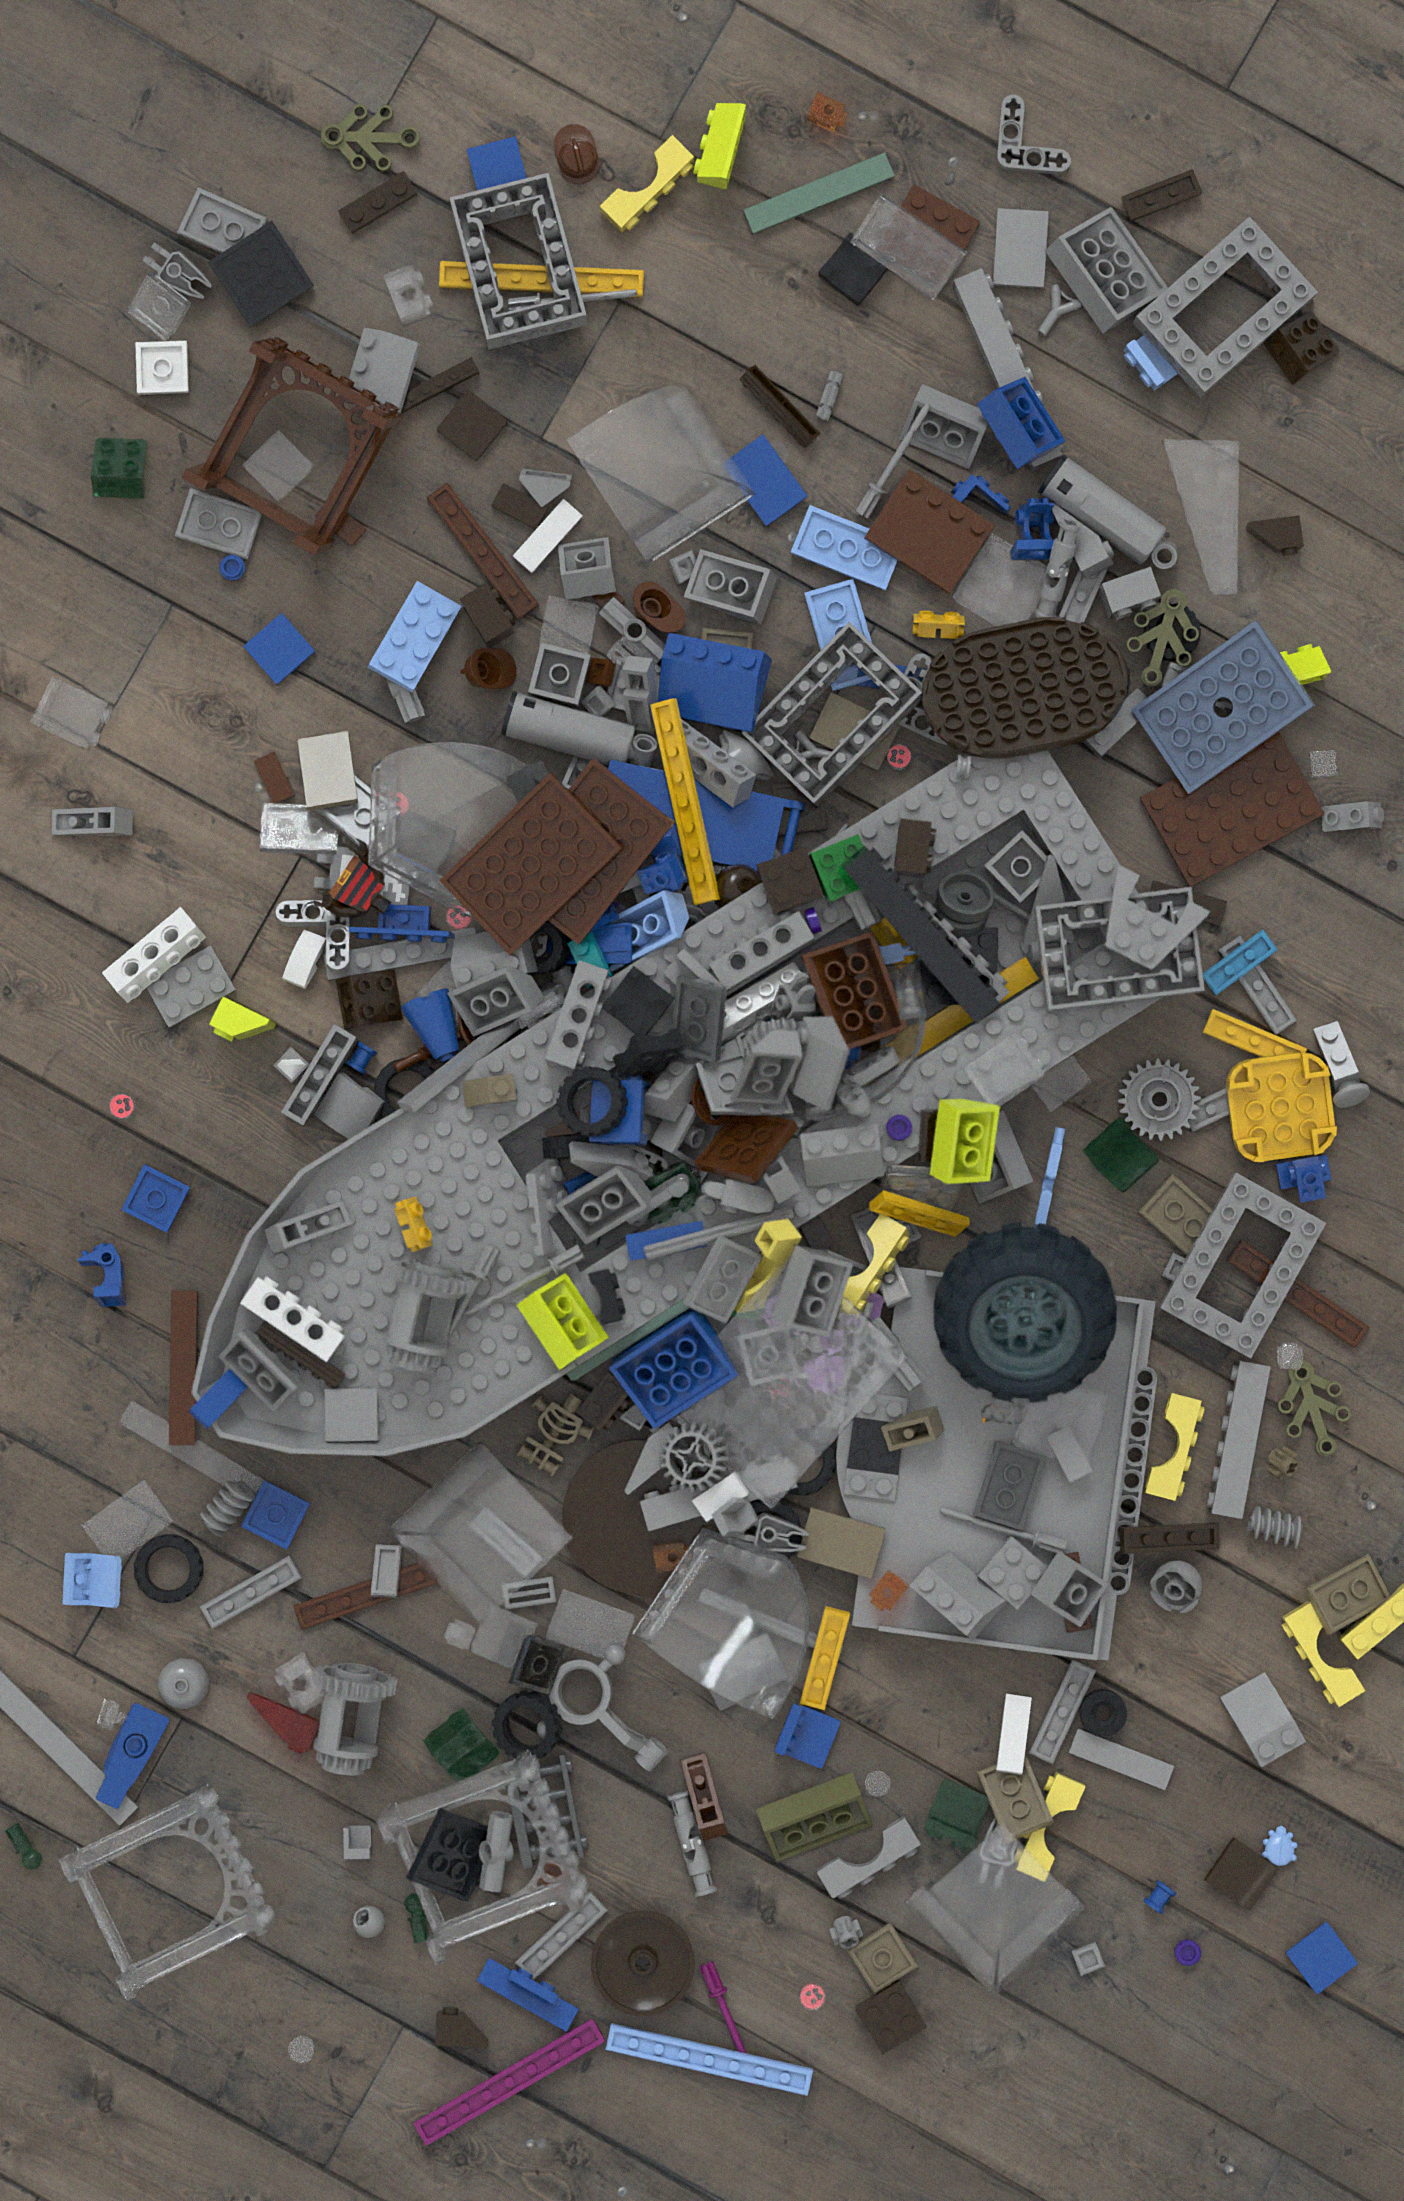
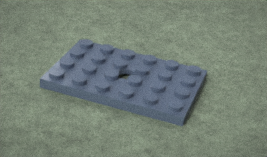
[1131,620,1316,794]

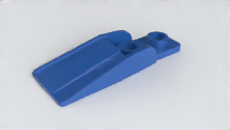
[547,922,632,965]
[96,1703,169,1809]

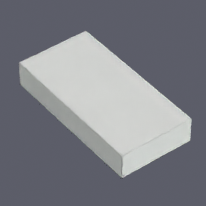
[692,1471,750,1522]

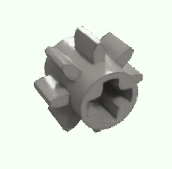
[829,1916,863,1949]

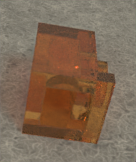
[807,91,848,132]
[652,1540,691,1573]
[869,1569,909,1611]

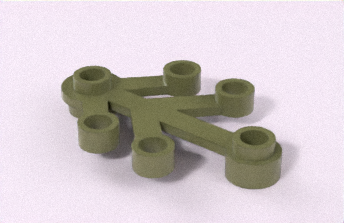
[321,104,420,172]
[1127,589,1199,686]
[1277,1360,1351,1457]

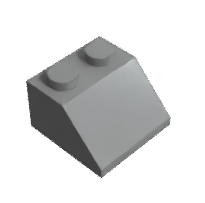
[558,537,616,600]

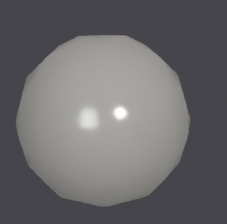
[353,1905,385,1938]

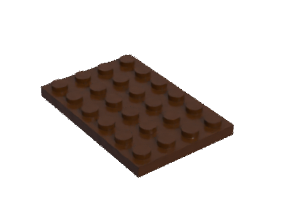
[1140,732,1324,887]
[548,758,675,945]
[439,773,622,956]

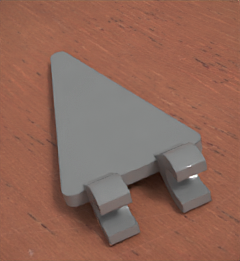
[1023,855,1074,962]

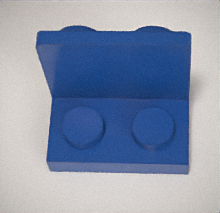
[774,1701,840,1768]

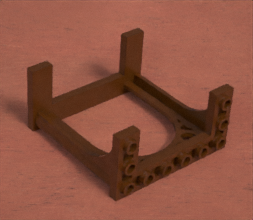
[182,337,404,556]

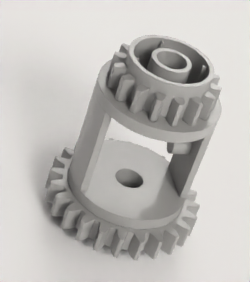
[384,1259,474,1372]
[312,1663,398,1775]

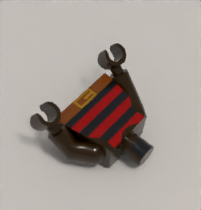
[313,838,392,918]

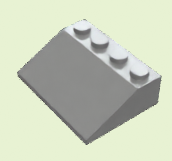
[1045,207,1168,334]

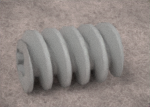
[200,1481,255,1537]
[1246,1506,1302,1549]

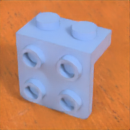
[1124,335,1178,391]
[62,1553,122,1608]

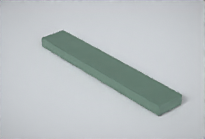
[743,153,894,235]
[567,1300,690,1381]

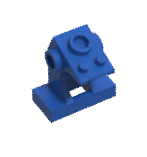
[1010,498,1054,560]
[637,832,688,894]
[1275,1155,1332,1203]
[78,1243,126,1307]

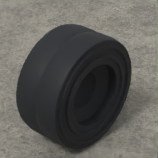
[1080,1689,1127,1737]

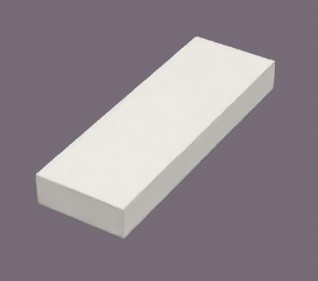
[513,499,583,574]
[996,1694,1032,1775]

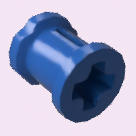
[345,1041,378,1074]
[1143,1880,1177,1914]

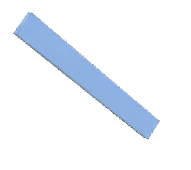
[606,2023,813,2096]

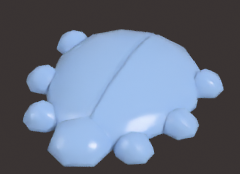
[1262,1826,1298,1866]

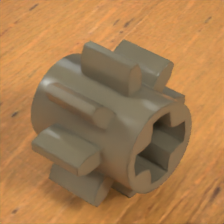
[1267,1446,1299,1480]

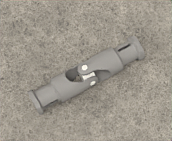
[1034,518,1082,618]
[667,1790,717,1897]

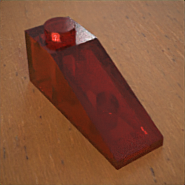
[247,1691,320,1754]

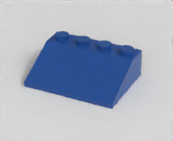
[657,633,772,733]
[609,1308,738,1429]

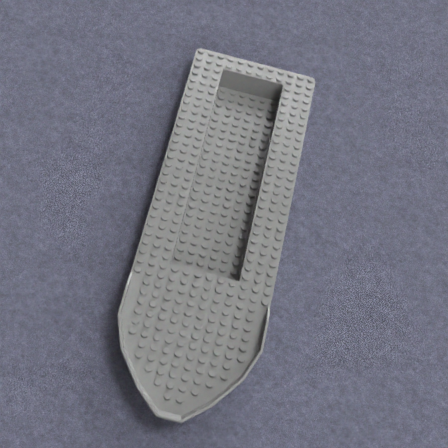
[191,750,1172,1456]

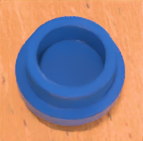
[219,555,245,581]

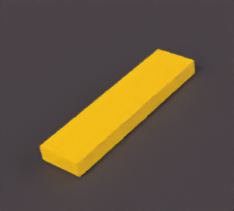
[1202,1009,1307,1057]
[869,1190,970,1237]
[800,1606,850,1710]

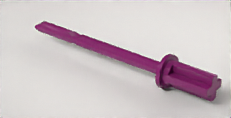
[699,1961,754,2085]

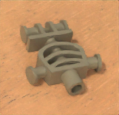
[517,1393,594,1477]

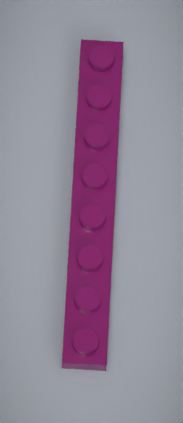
[413,2017,605,2146]

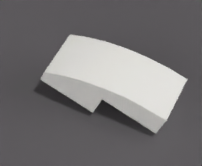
[282,930,326,989]

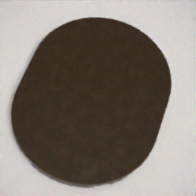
[922,617,1127,759]
[562,1439,766,1603]

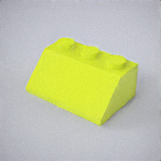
[693,103,746,190]
[1280,644,1331,685]
[209,997,276,1042]
[930,1099,1000,1184]
[517,1273,609,1370]

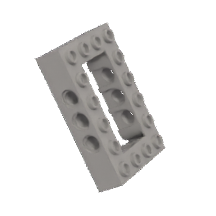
[449,173,588,350]
[1133,216,1318,398]
[741,622,923,807]
[1034,887,1205,1012]
[1158,1172,1326,1358]

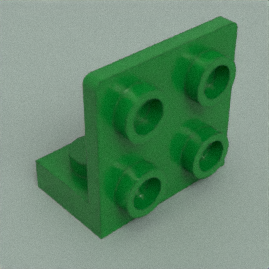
[809,835,863,905]

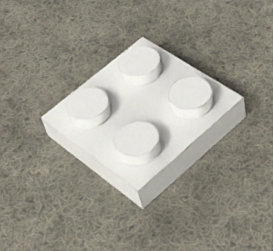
[136,341,189,395]

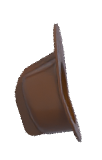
[554,124,599,184]
[633,582,686,633]
[460,648,517,689]

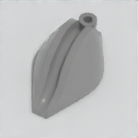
[719,730,774,781]

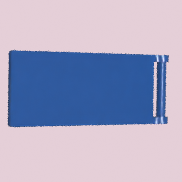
[608,760,805,872]

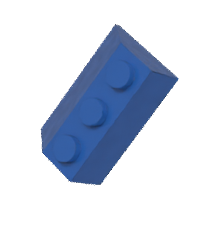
[977,377,1066,469]

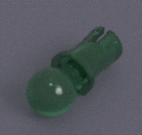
[4,1822,42,1870]
[404,1893,430,1943]

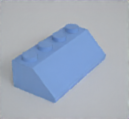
[607,890,689,973]

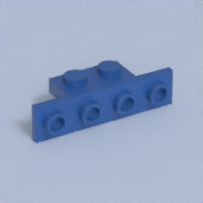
[349,904,455,943]
[476,1958,579,2032]

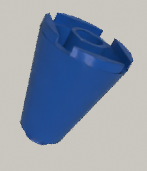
[401,988,459,1063]

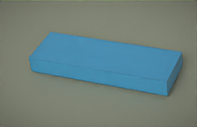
[1202,929,1278,996]

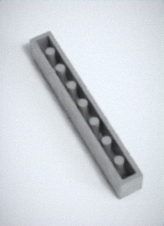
[953,268,1064,471]

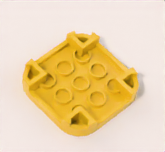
[1226,1052,1337,1162]

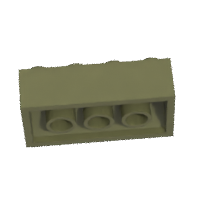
[756,1772,873,1862]

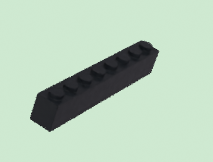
[841,845,1000,1024]

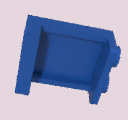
[589,1075,649,1145]

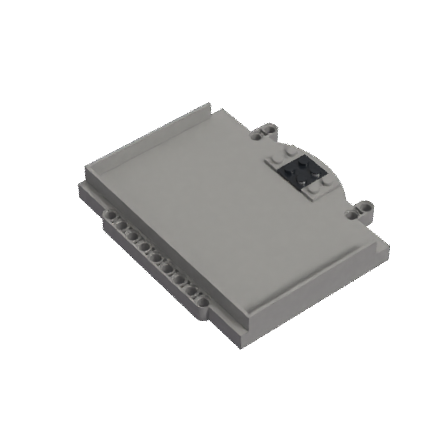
[836,1267,1157,1660]

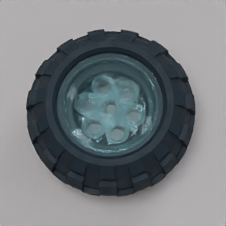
[933,1222,1117,1403]

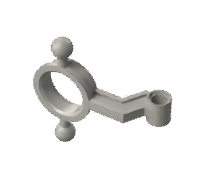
[537,1644,668,1772]

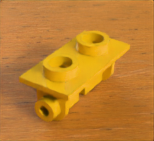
[912,611,965,639]
[870,918,918,971]
[394,1196,433,1252]

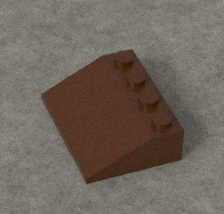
[864,469,995,595]
[801,931,908,1050]

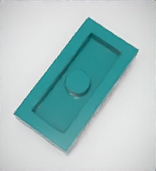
[567,931,612,989]

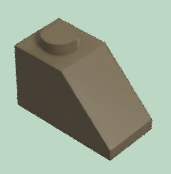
[462,1074,517,1108]
[881,1406,945,1451]

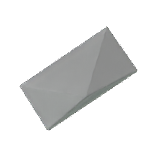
[519,468,572,507]

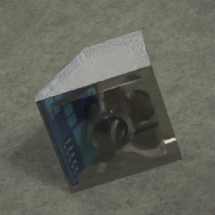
[508,1633,567,1695]

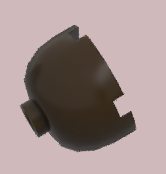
[714,864,762,908]

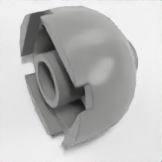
[1150,1560,1203,1613]
[158,1658,210,1710]

